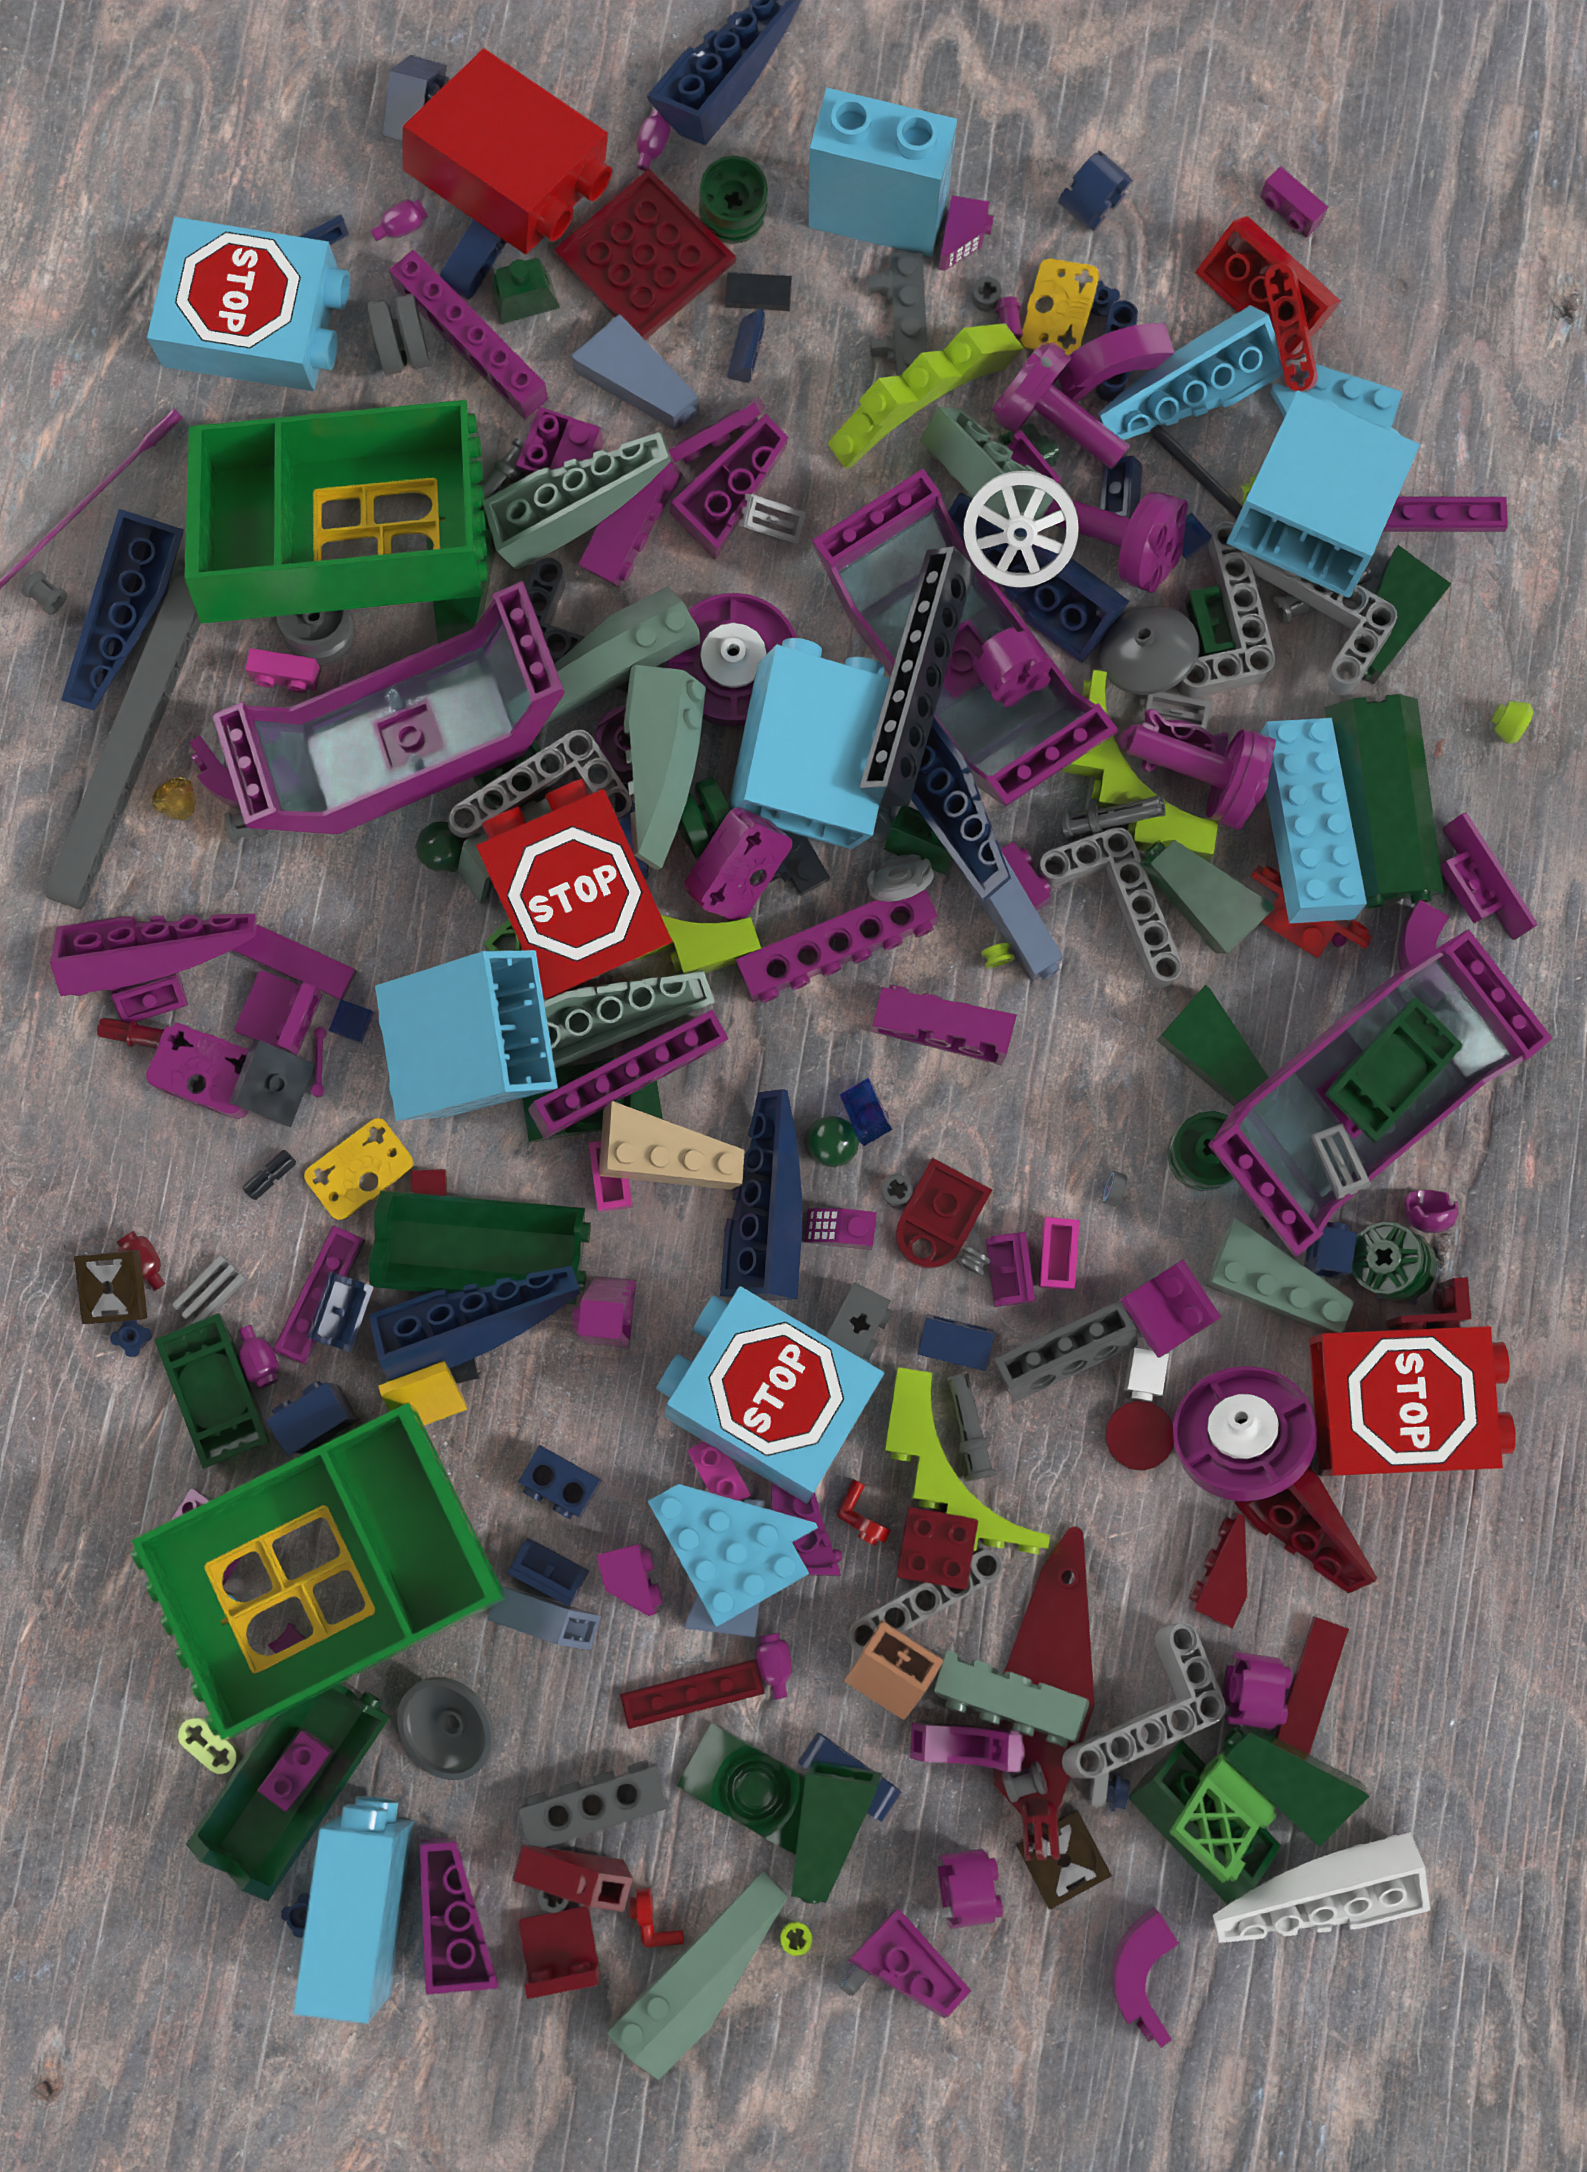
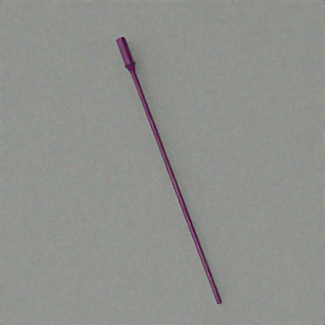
[0,408,183,589]

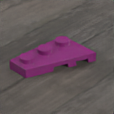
[669,396,765,464]
[771,1482,841,1577]
[847,1908,971,2018]

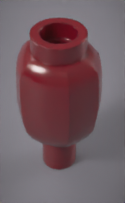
[117,1231,165,1291]

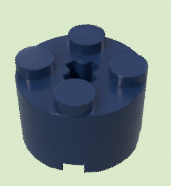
[1058,150,1133,232]

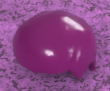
[1405,1190,1459,1233]

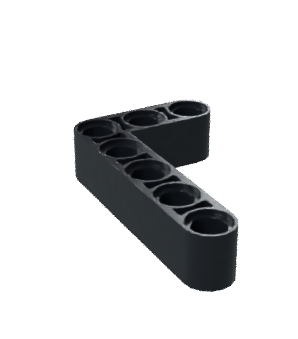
[526,557,662,692]

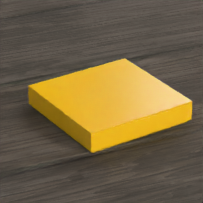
[379,1361,467,1426]

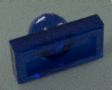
[840,1078,893,1147]

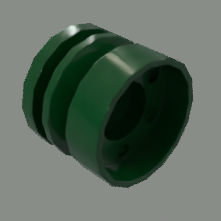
[699,155,768,244]
[1351,1222,1437,1302]

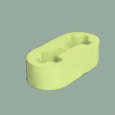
[178,1717,240,1774]

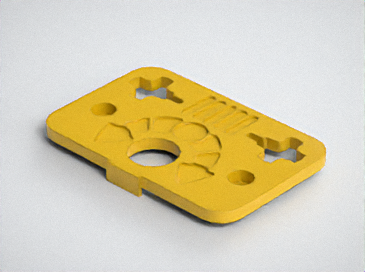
[1021,259,1099,356]
[304,1118,414,1220]

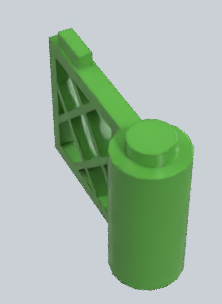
[1169,1753,1276,1882]

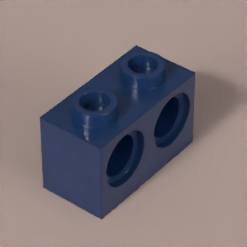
[1304,1222,1357,1279]
[518,1445,602,1519]

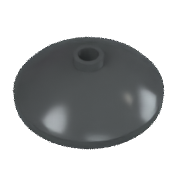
[1099,606,1199,695]
[397,1677,495,1780]

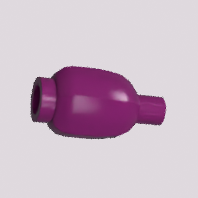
[636,110,671,171]
[370,199,428,242]
[239,1325,279,1389]
[756,1633,792,1700]

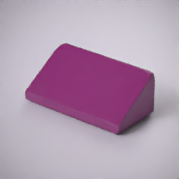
[111,972,188,1023]

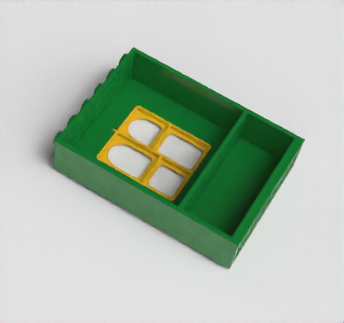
[185,400,488,624]
[131,1402,507,1740]

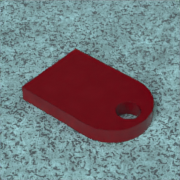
[896,1157,992,1269]

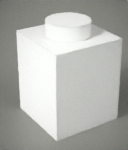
[1124,1348,1169,1402]

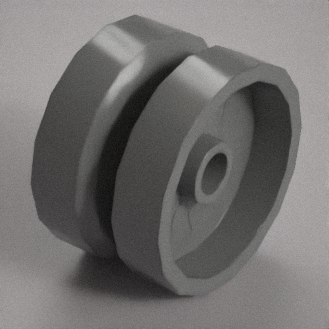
[368,293,430,376]
[276,609,356,665]

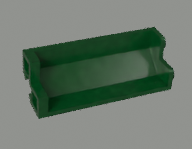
[1324,694,1444,908]
[368,1191,591,1305]
[186,1682,390,1901]

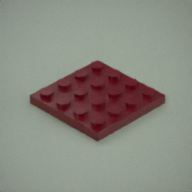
[554,168,736,341]

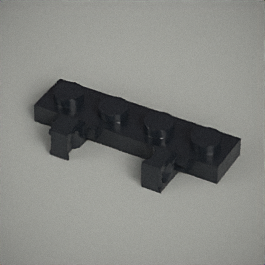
[759,830,830,896]

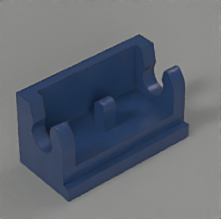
[307,1272,374,1352]
[918,1314,995,1371]
[507,1538,590,1606]

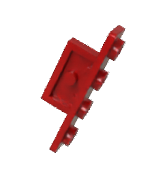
[1251,865,1372,958]

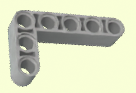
[1176,521,1275,697]
[1248,554,1397,695]
[448,730,632,838]
[1037,827,1182,988]
[848,1549,1003,1715]
[1062,1623,1226,1779]

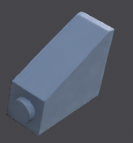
[487,1586,601,1650]

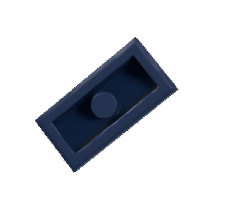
[297,214,349,245]
[727,309,765,383]
[1100,455,1142,518]

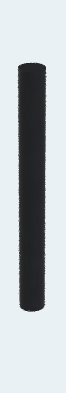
[1150,425,1243,520]

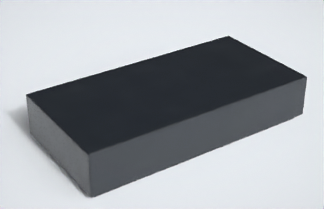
[725,272,792,311]

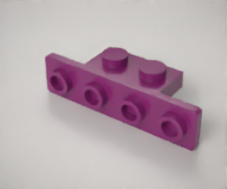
[1440,812,1537,940]

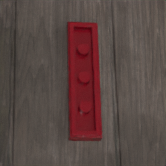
[1275,1616,1349,1755]
[620,1659,765,1729]

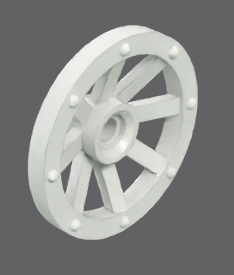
[964,471,1078,587]

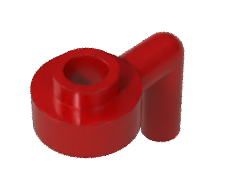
[837,1479,891,1546]
[630,1888,684,1948]

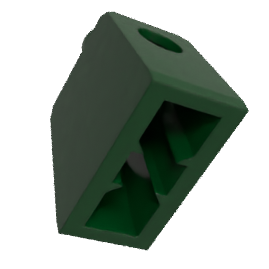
[492,258,560,325]

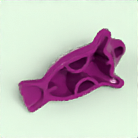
[1117,709,1228,773]

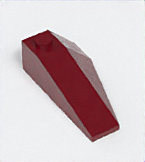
[1235,1466,1377,1594]

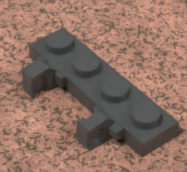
[867,252,928,376]

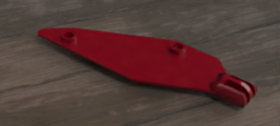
[990,1526,1095,1861]

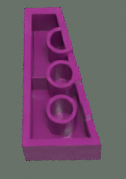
[670,414,789,560]
[578,462,683,587]
[871,985,1017,1066]
[572,1276,637,1348]
[420,1837,499,1995]

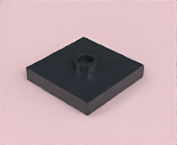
[229,1039,315,1127]

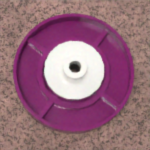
[667,593,797,726]
[1173,1366,1317,1501]

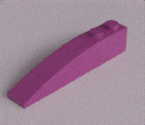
[50,914,257,996]

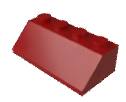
[1195,216,1342,354]

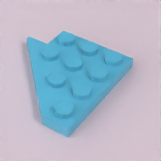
[1270,364,1403,427]
[648,1484,818,1627]

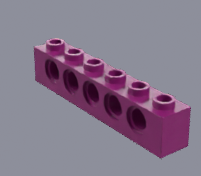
[389,249,549,420]
[736,888,938,1003]
[528,1009,729,1139]

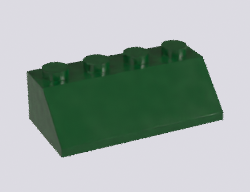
[1128,1740,1282,1905]

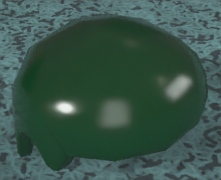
[415,821,468,872]
[804,1116,860,1168]

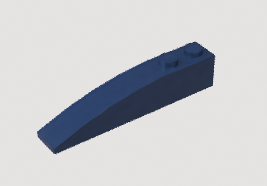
[647,0,802,146]
[948,493,1130,663]
[61,509,184,711]
[911,716,1011,901]
[720,1089,802,1301]
[369,1266,581,1382]

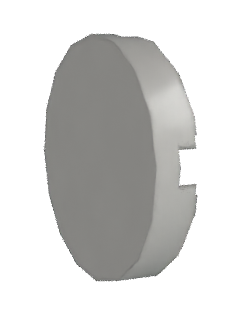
[866,854,934,902]

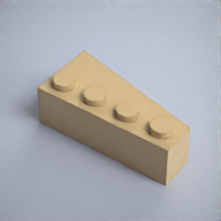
[599,1101,744,1190]

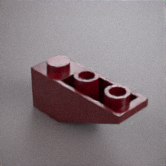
[1188,1513,1248,1629]
[513,1845,633,1912]

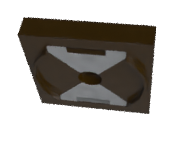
[74,1250,148,1325]
[1015,1810,1112,1910]

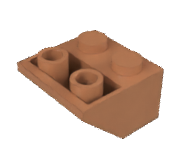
[844,1620,944,1720]

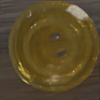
[152,777,197,821]

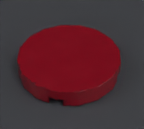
[1105,1401,1174,1471]

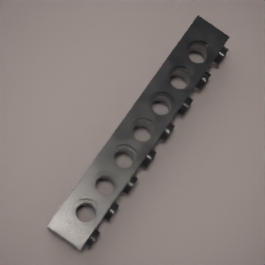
[859,546,975,807]

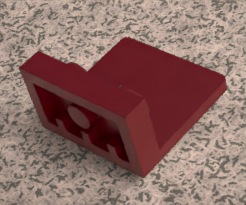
[1386,1277,1472,1330]
[896,1507,978,1590]
[518,1905,601,2000]

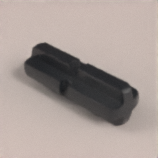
[242,1150,296,1200]

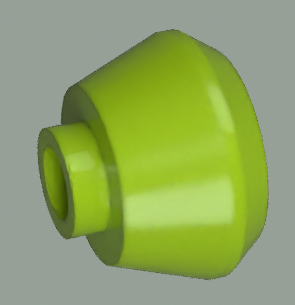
[1490,700,1534,744]

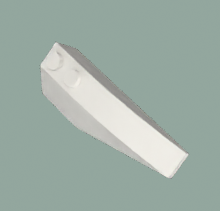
[1213,1832,1430,1943]

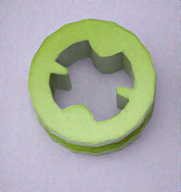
[981,942,1015,969]
[780,1921,812,1956]

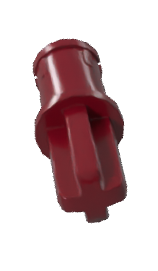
[97,1017,164,1049]

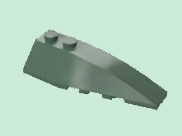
[484,432,671,571]
[507,586,700,725]
[624,665,706,870]
[543,970,715,1068]
[607,1870,788,2080]

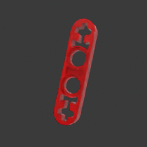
[1265,263,1318,392]

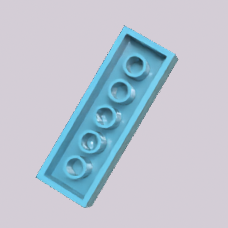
[1260,718,1367,924]

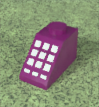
[939,195,994,271]
[804,1208,877,1250]

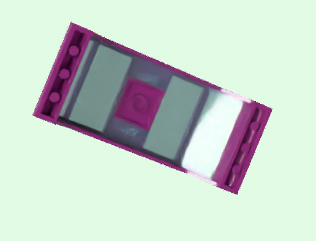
[812,469,1118,807]
[212,581,565,835]
[1208,930,1553,1256]

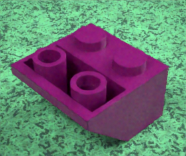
[516,407,604,476]
[596,1543,663,1616]

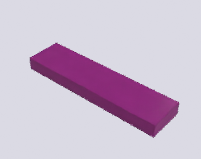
[1383,496,1508,532]
[231,924,357,1001]
[273,1225,365,1365]

